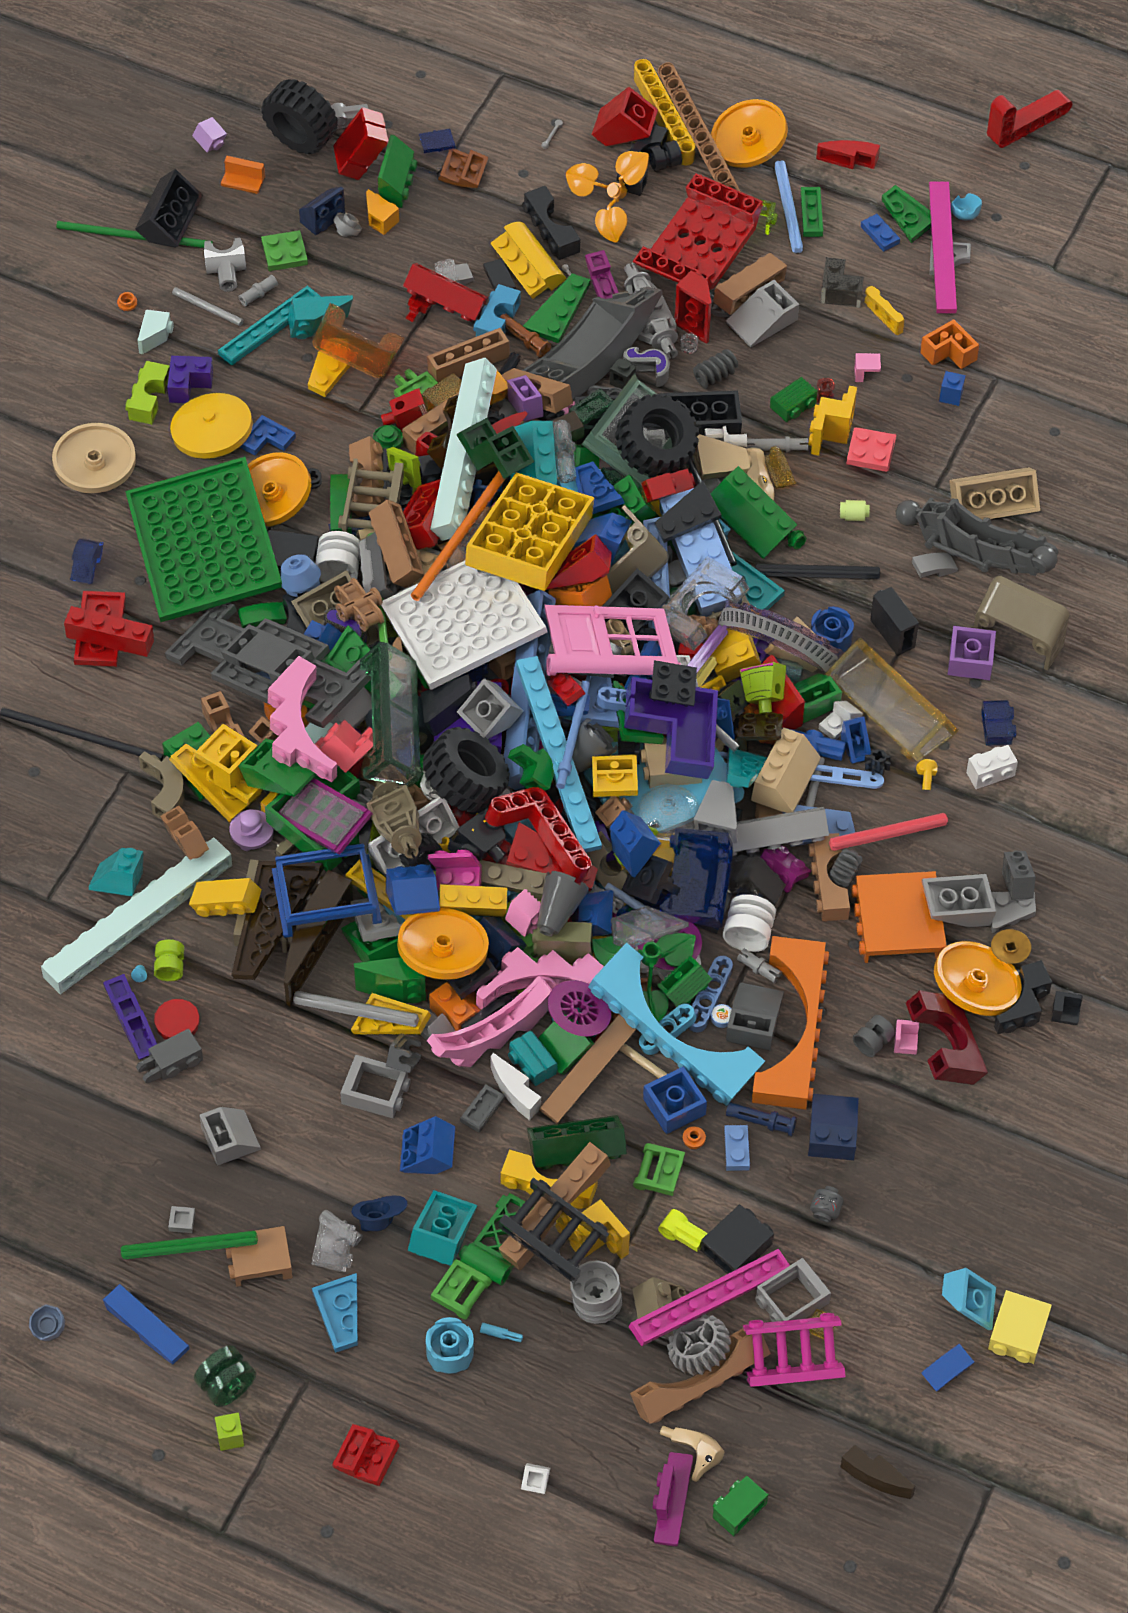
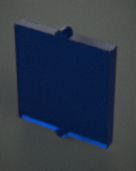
[419,129,456,153]

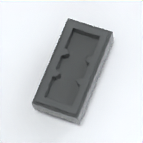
[460,1084,505,1133]

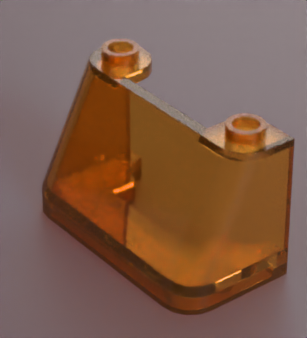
[312,303,404,378]

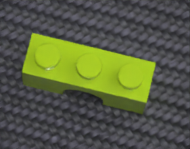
[125,361,170,425]

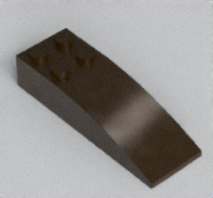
[284,870,353,1006]

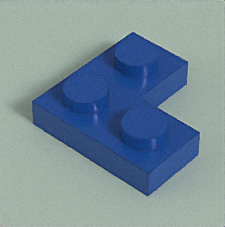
[240,415,296,456]

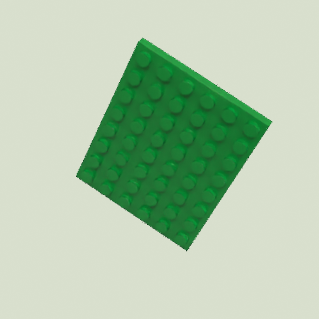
[125,457,282,622]

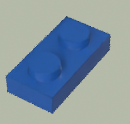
[861,214,900,252]

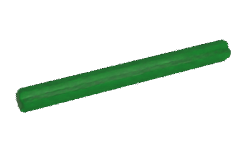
[121,1231,258,1259]

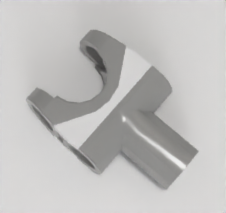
[204,237,246,292]

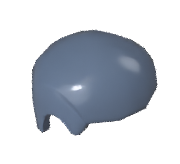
[29,1304,65,1341]

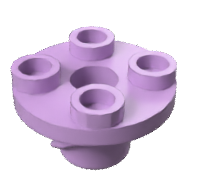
[230,809,274,851]

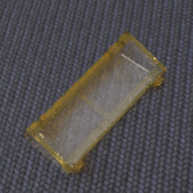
[825,637,959,762]

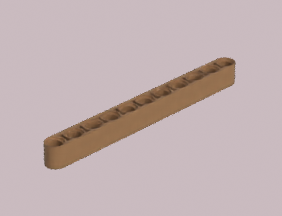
[658,62,741,192]

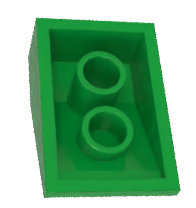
[162,722,211,801]
[341,921,401,962]
[354,957,426,1004]

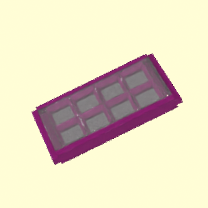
[278,778,373,855]

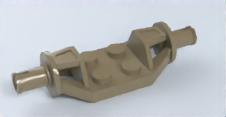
[366,777,422,858]

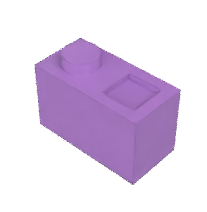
[507,375,543,422]

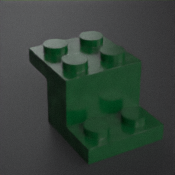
[456,418,534,479]

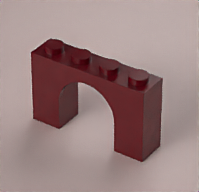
[905,990,988,1085]

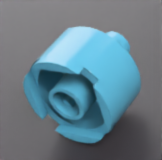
[426,1317,474,1373]

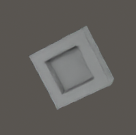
[168,1206,195,1233]

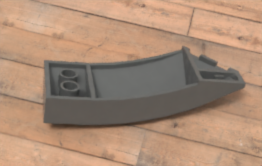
[522,287,663,400]

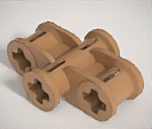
[334,578,384,632]

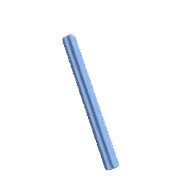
[775,160,803,253]

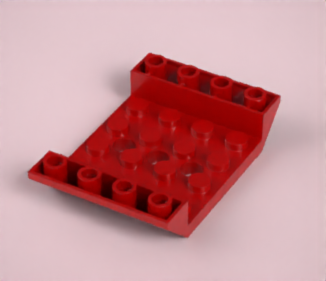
[633,173,763,290]

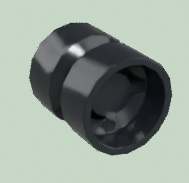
[648,140,682,171]

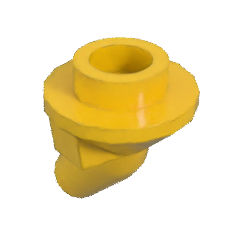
[916,759,938,790]

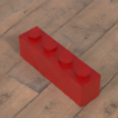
[403,263,488,322]
[64,606,154,657]

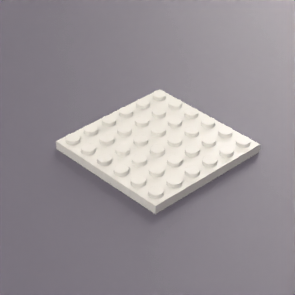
[381,561,548,690]

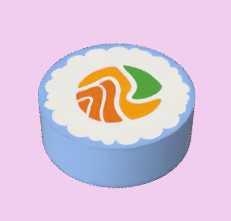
[711,1004,732,1028]

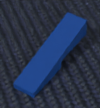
[103,1284,190,1365]

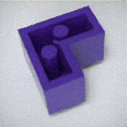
[167,356,213,403]

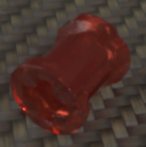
[817,378,835,403]

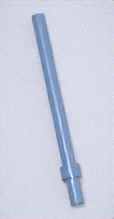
[556,681,590,789]

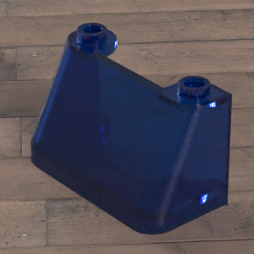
[660,828,733,928]

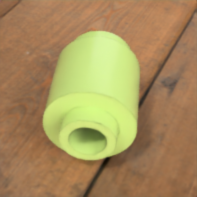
[840,500,870,521]

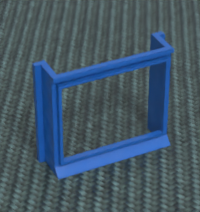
[272,844,382,938]

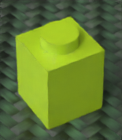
[215,1413,244,1451]

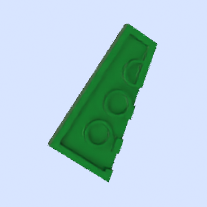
[523,273,591,343]

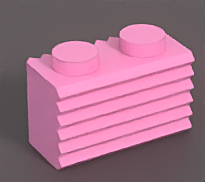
[505,889,541,937]

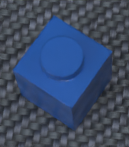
[939,371,966,406]

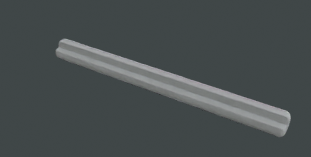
[293,991,419,1027]

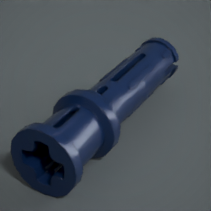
[726,1102,797,1137]

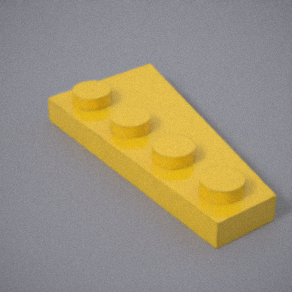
[169,744,261,822]

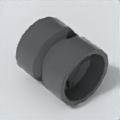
[852,1015,896,1057]

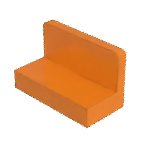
[221,156,265,194]

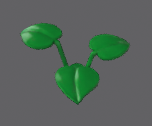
[592,933,696,1023]

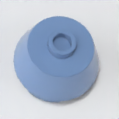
[281,555,321,597]

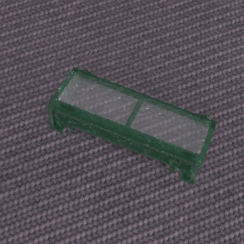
[360,642,422,787]

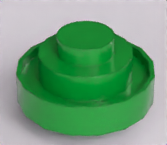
[373,425,403,449]

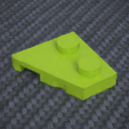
[387,447,422,494]

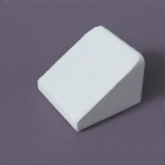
[521,1463,551,1494]

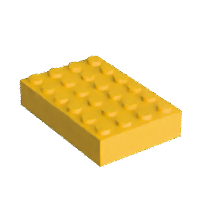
[465,472,594,591]

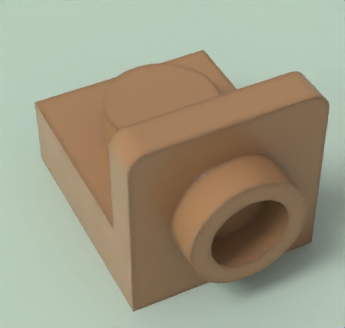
[595,796,635,829]

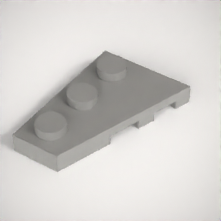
[350,898,403,942]

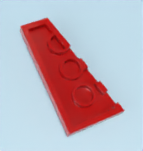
[506,822,598,892]

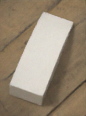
[490,1053,541,1120]

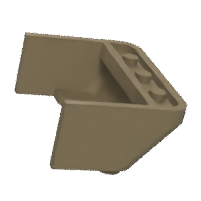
[607,505,669,595]
[974,576,1070,671]

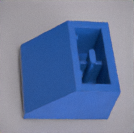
[400,1116,455,1174]

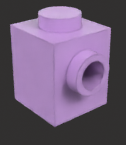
[192,117,227,152]

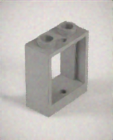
[340,1055,411,1118]
[755,1258,831,1322]

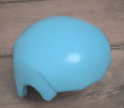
[950,193,982,221]

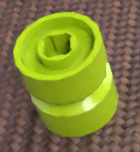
[154,940,185,981]

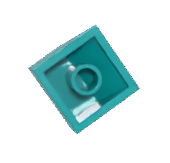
[89,848,143,896]

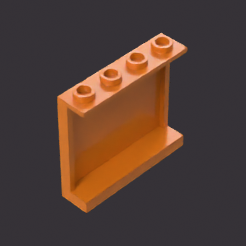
[851,871,947,963]

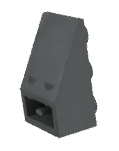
[726,982,784,1050]

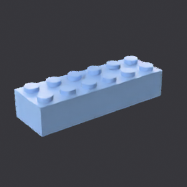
[659,488,742,617]

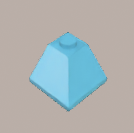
[942,1268,996,1330]

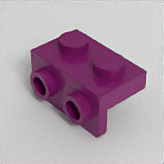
[756,845,811,893]

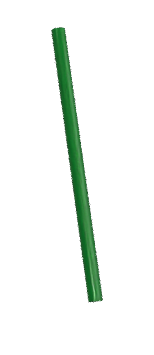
[56,221,213,248]

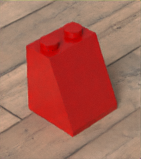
[591,87,658,146]

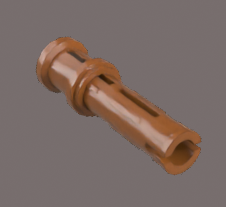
[499,313,551,358]

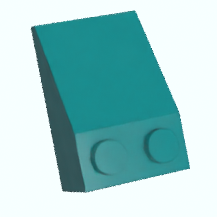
[288,295,353,339]
[408,1190,477,1266]

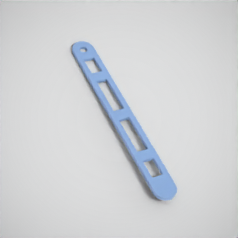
[718,751,884,789]

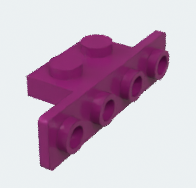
[653,1452,693,1546]

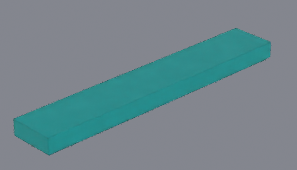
[218,285,321,365]

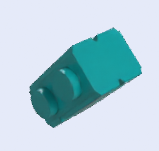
[508,1030,557,1086]

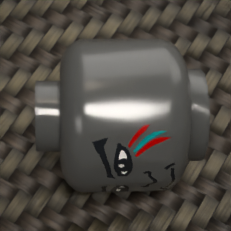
[810,1186,844,1223]

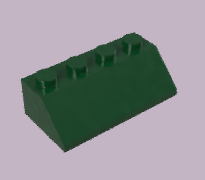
[527,1115,627,1169]

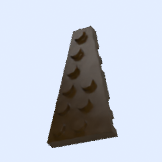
[231,861,324,980]

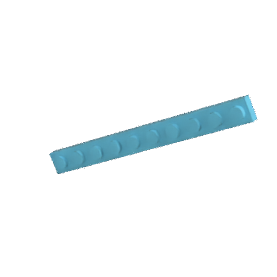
[516,656,602,852]

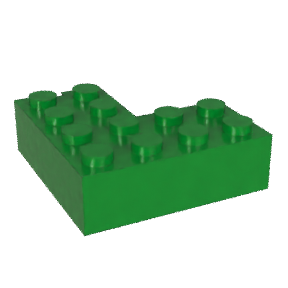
[265,756,360,872]

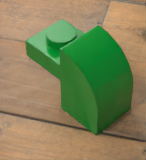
[508,744,554,791]

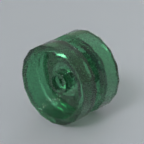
[194,1345,256,1407]

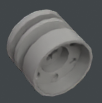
[570,1260,622,1324]

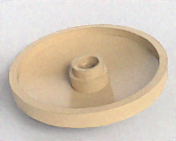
[52,423,136,493]

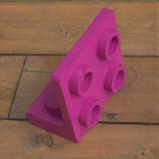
[428,850,482,890]

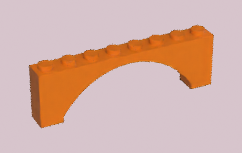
[752,936,829,1110]

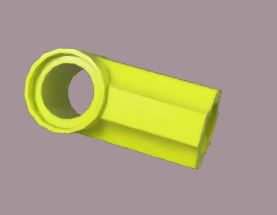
[658,1209,708,1252]

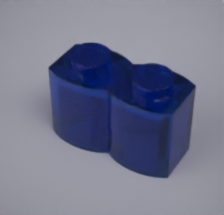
[981,700,1017,746]

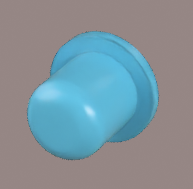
[131,965,147,982]

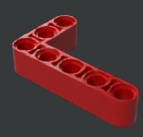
[987,90,1073,148]
[485,787,591,883]

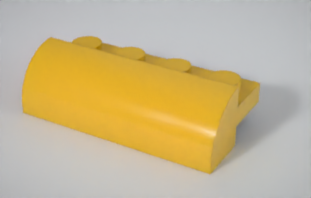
[491,222,567,299]

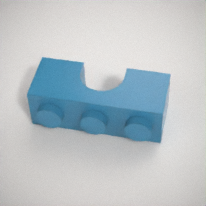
[473,284,521,337]

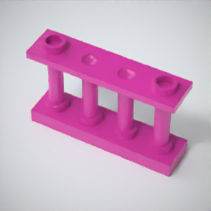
[743,1313,845,1387]

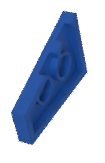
[573,462,624,514]

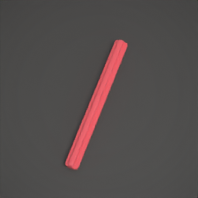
[829,813,948,851]

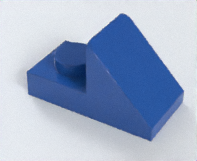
[304,620,342,652]

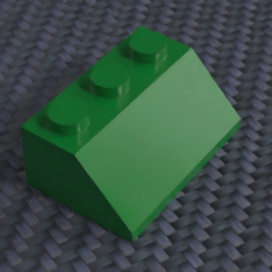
[378,135,417,208]

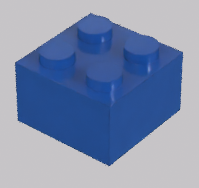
[643,1066,707,1134]

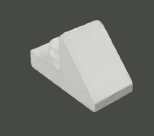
[818,701,863,740]

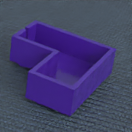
[624,677,718,779]

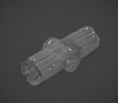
[553,420,576,483]

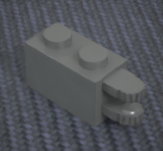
[136,1029,203,1083]

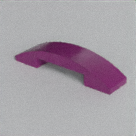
[585,250,619,299]

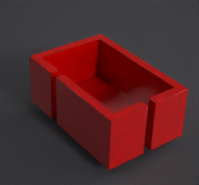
[333,107,388,180]

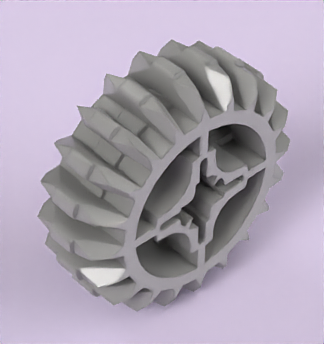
[667,1314,731,1376]

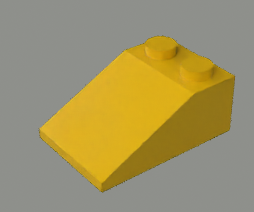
[706,626,761,683]

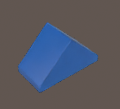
[841,716,871,763]

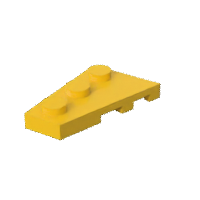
[351,993,431,1034]

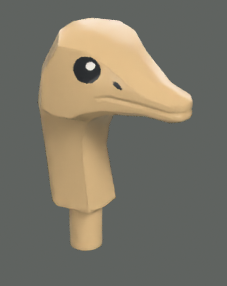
[660,1426,724,1482]

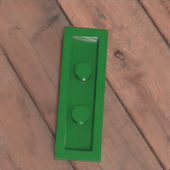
[800,187,823,237]

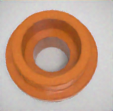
[117,292,137,311]
[683,1127,706,1149]

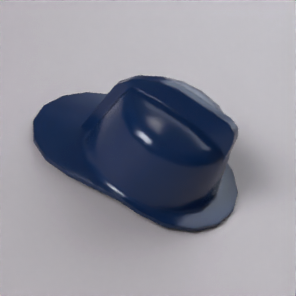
[352,1195,408,1231]

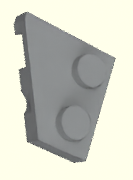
[991,892,1036,933]

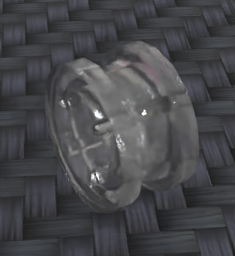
[680,333,699,354]

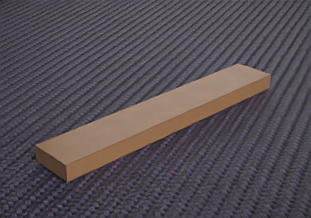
[539,1014,637,1124]

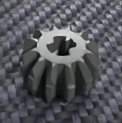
[829,849,863,887]

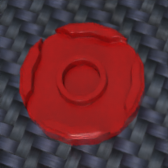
[154,999,200,1040]

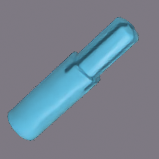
[480,1323,523,1342]

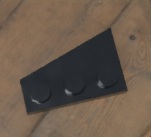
[655,481,721,543]

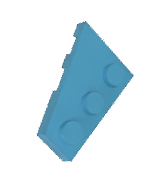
[312,1273,358,1353]

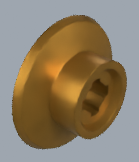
[991,929,1031,964]

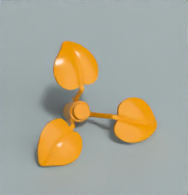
[565,151,649,243]

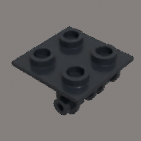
[649,660,697,707]

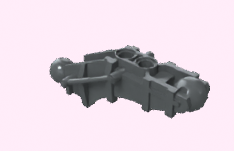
[895,498,1059,576]

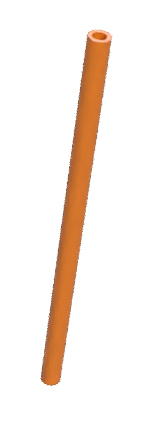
[411,471,506,601]

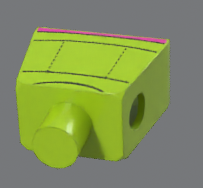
[740,662,786,714]

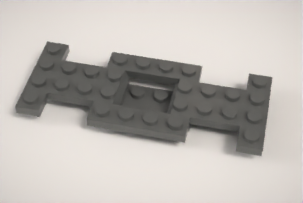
[165,603,378,728]

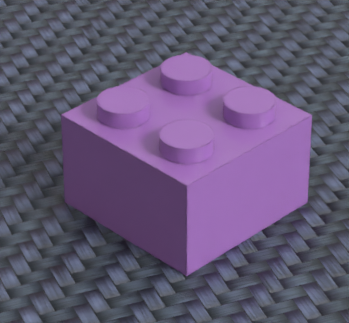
[947,626,996,680]

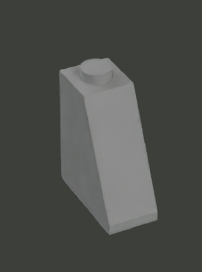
[694,780,739,843]

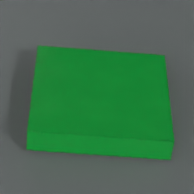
[538,1015,594,1075]

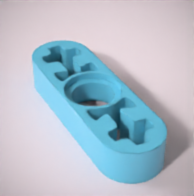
[639,1004,696,1055]

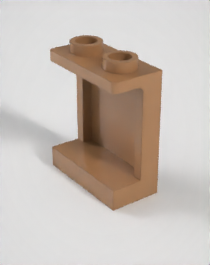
[226,1226,292,1287]

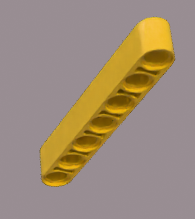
[634,59,696,166]

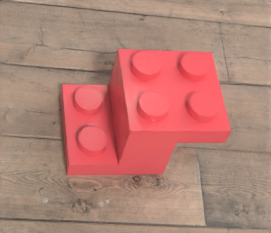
[846,427,896,472]
[315,719,384,773]

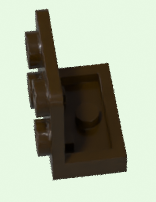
[734,712,783,752]

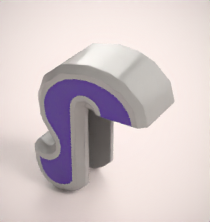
[623,347,670,387]

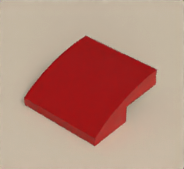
[332,1424,400,1486]

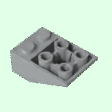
[726,280,799,347]

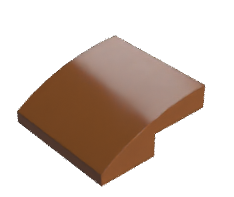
[438,147,488,188]

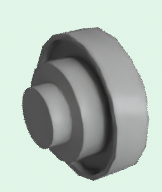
[333,213,362,237]

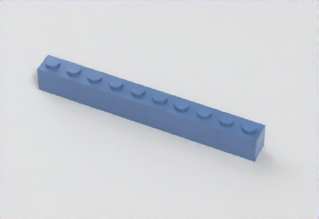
[504,590,556,791]

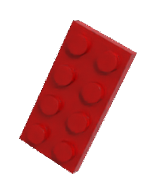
[74,591,126,667]

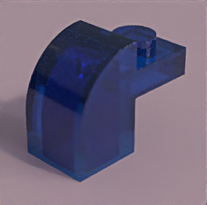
[70,538,104,584]

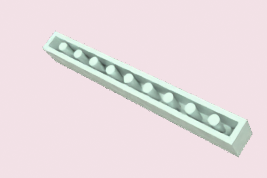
[430,358,497,541]
[41,838,232,995]

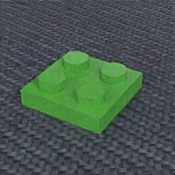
[261,230,308,271]

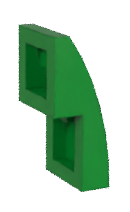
[238,602,287,628]

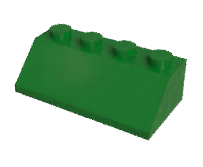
[710,466,797,559]

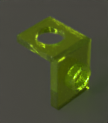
[759,199,778,235]

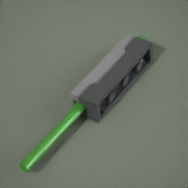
[359,532,398,657]

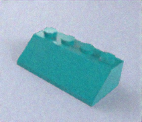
[510,421,557,485]

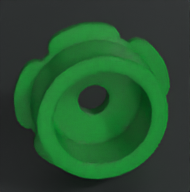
[787,530,807,550]

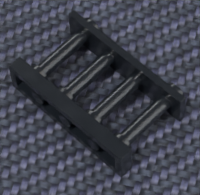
[498,1177,609,1284]

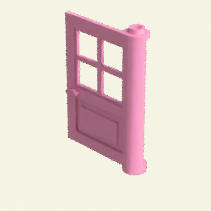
[544,605,681,676]

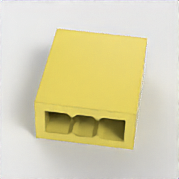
[988,1290,1052,1364]

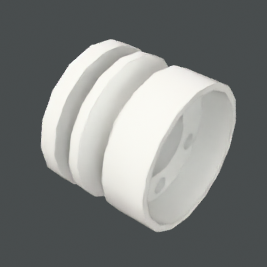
[315,531,360,583]
[723,895,776,952]

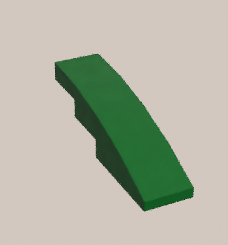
[330,474,352,534]

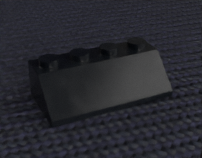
[135,169,203,248]

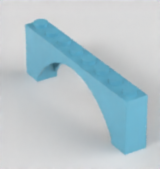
[588,943,765,1106]

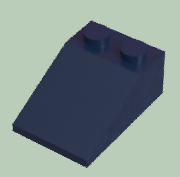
[808,1094,859,1161]

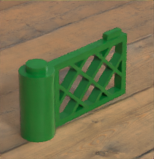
[459,1193,534,1286]

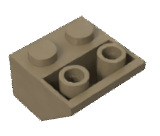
[632,1277,687,1335]

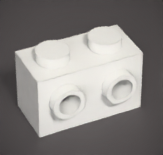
[966,745,1018,789]

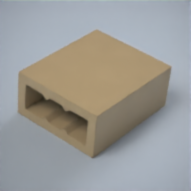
[640,738,702,789]

